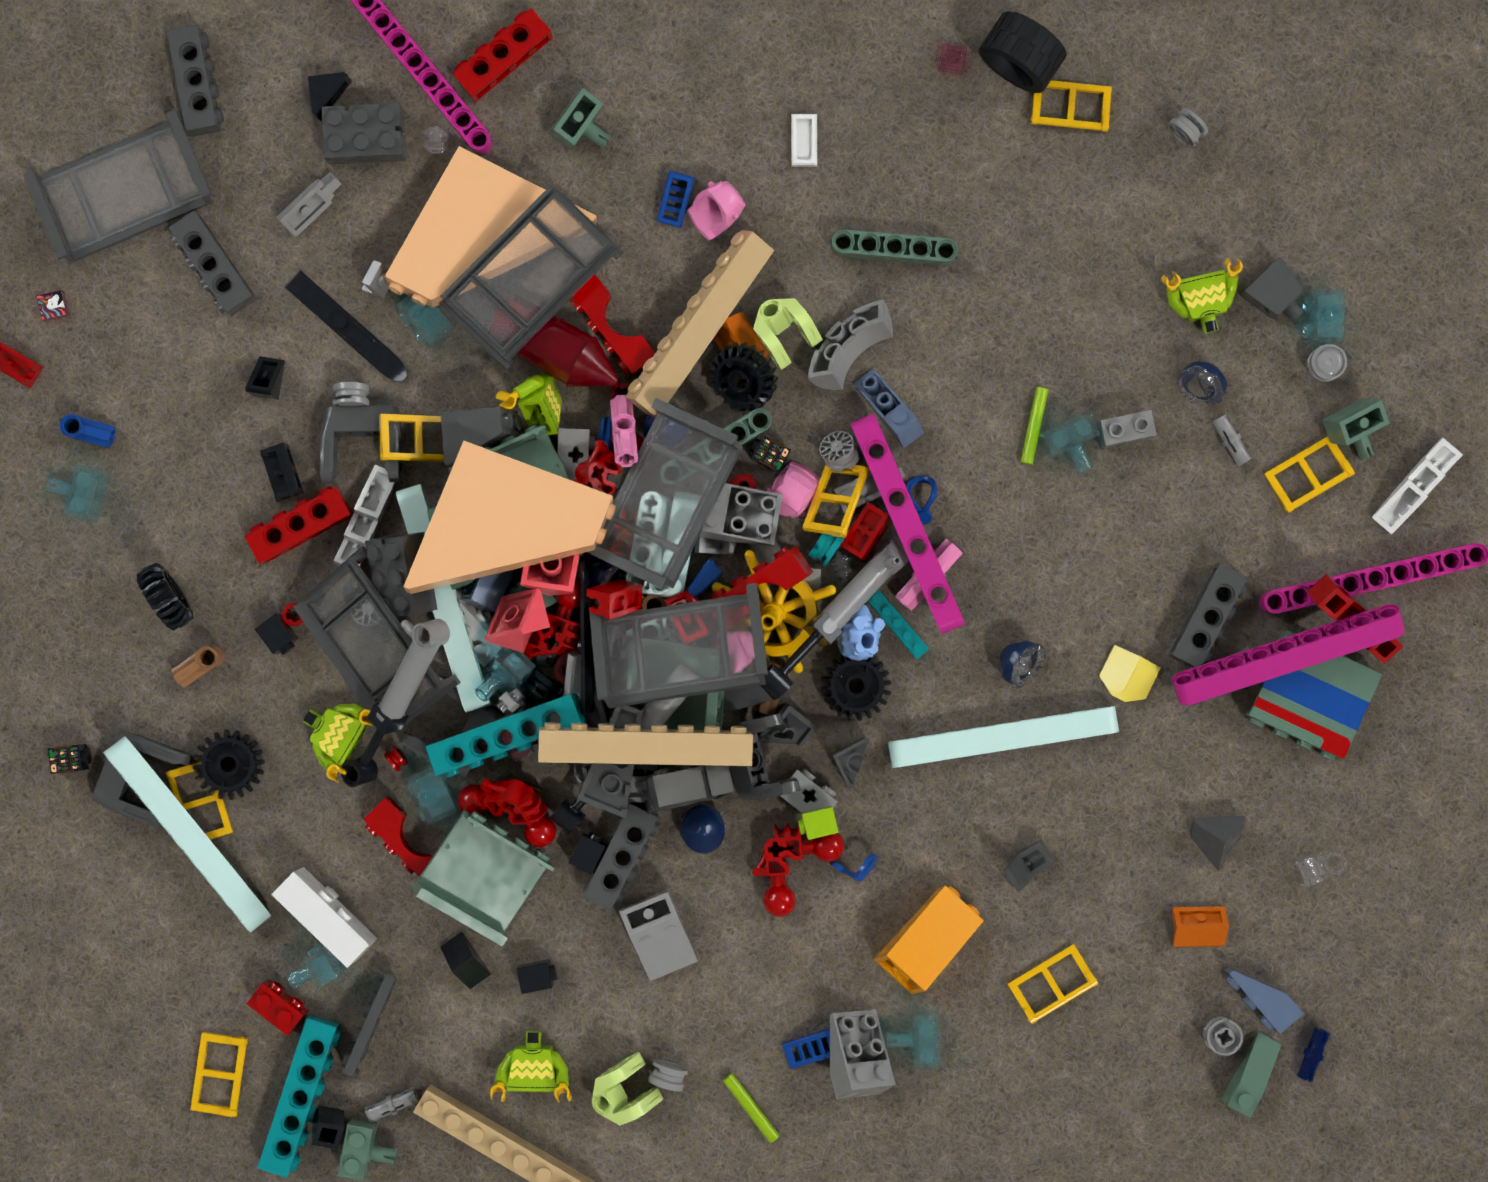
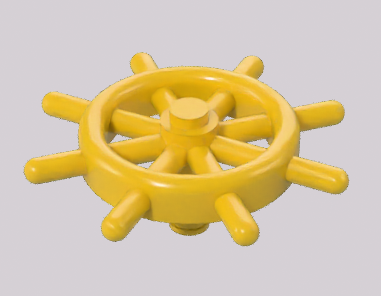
[712,550,836,673]

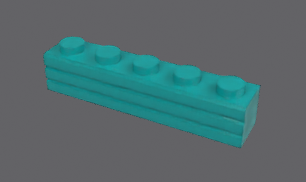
[867,589,929,660]

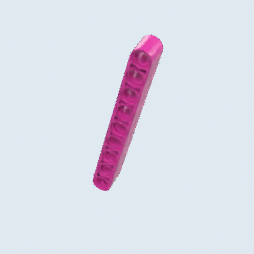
[349,0,493,155]
[1259,543,1488,614]
[1172,604,1405,706]

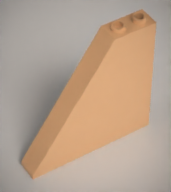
[385,146,597,308]
[403,441,616,594]

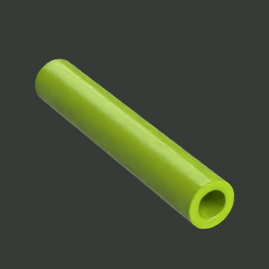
[1020,387,1049,465]
[723,1073,780,1143]

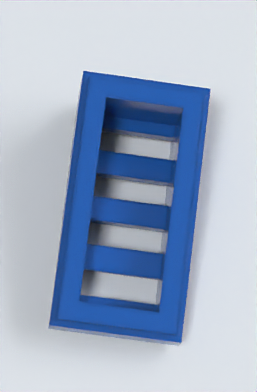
[657,170,695,228]
[686,558,723,598]
[782,1027,830,1069]

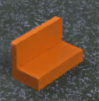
[713,312,769,357]
[1172,906,1229,947]

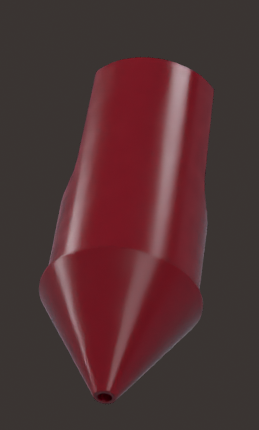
[488,295,619,387]

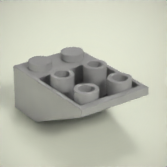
[699,479,783,546]
[619,889,698,981]
[830,1009,896,1099]

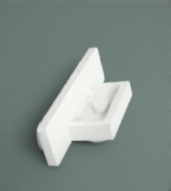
[456,586,531,671]

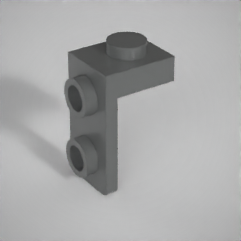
[1004,839,1056,892]

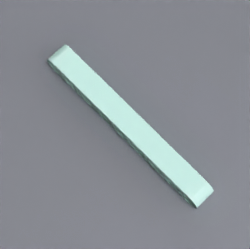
[396,484,491,713]
[888,706,1119,768]
[103,736,271,933]

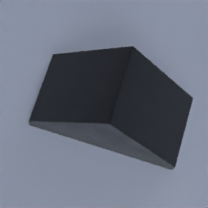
[308,72,352,121]
[245,356,285,400]
[440,932,491,989]

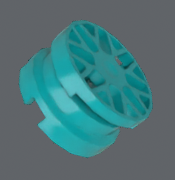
[808,534,844,567]

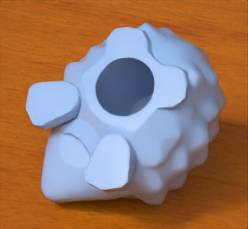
[837,605,885,661]

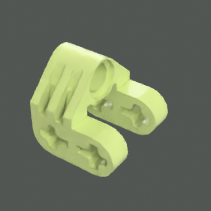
[753,298,823,370]
[592,1052,664,1126]

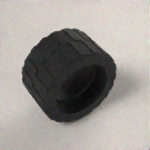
[979,11,1067,93]

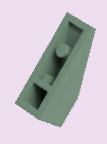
[1221,1031,1282,1118]

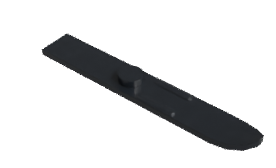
[285,271,407,382]
[577,556,594,714]

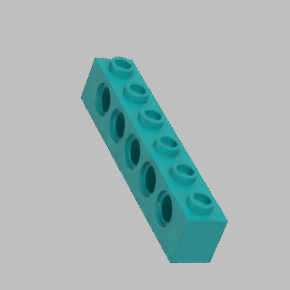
[425,693,587,778]
[257,1014,342,1178]

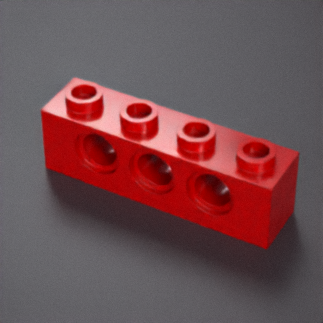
[452,8,553,103]
[244,486,353,565]

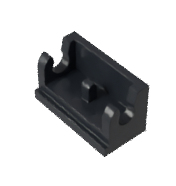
[260,442,304,502]

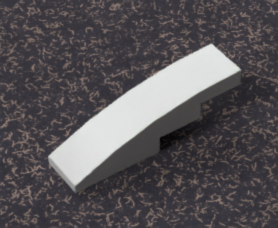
[1372,437,1463,534]
[334,465,396,568]

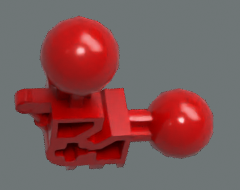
[573,433,645,535]
[490,577,581,660]
[457,779,557,848]
[752,823,845,917]

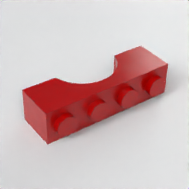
[570,275,655,377]
[710,546,813,630]
[1307,574,1404,664]
[363,796,434,877]

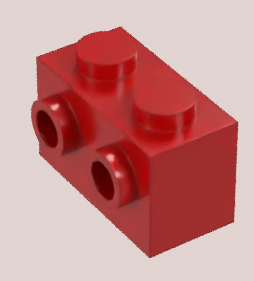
[246,979,309,1036]

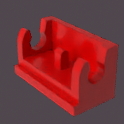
[0,341,43,389]
[840,502,892,563]
[586,579,642,620]

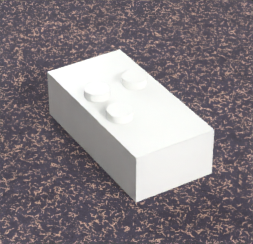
[271,867,378,968]

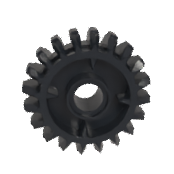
[709,342,778,412]
[137,563,193,631]
[821,654,891,721]
[193,730,265,800]

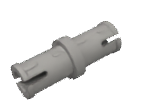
[1211,414,1252,467]
[365,1087,419,1123]

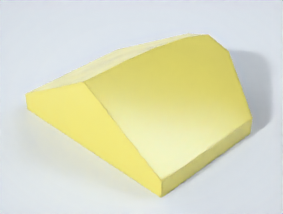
[1099,645,1161,702]

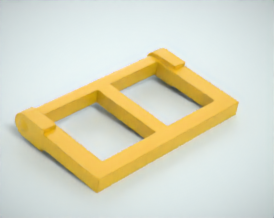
[1030,80,1112,132]
[379,414,444,462]
[1263,436,1355,513]
[802,465,870,538]
[165,761,233,840]
[1008,944,1098,1024]
[190,1032,248,1117]

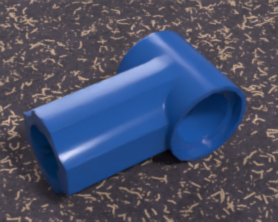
[59,414,116,448]

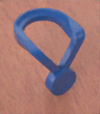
[906,476,937,525]
[829,853,878,882]

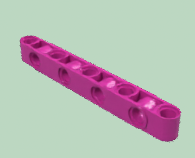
[850,413,966,635]

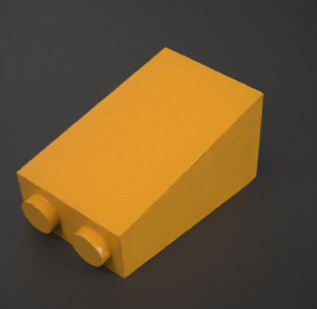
[873,885,984,995]

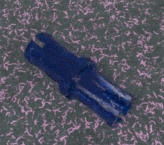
[1296,1027,1331,1082]

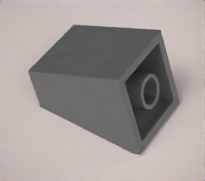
[441,407,522,467]

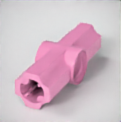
[610,395,638,467]
[895,539,962,611]

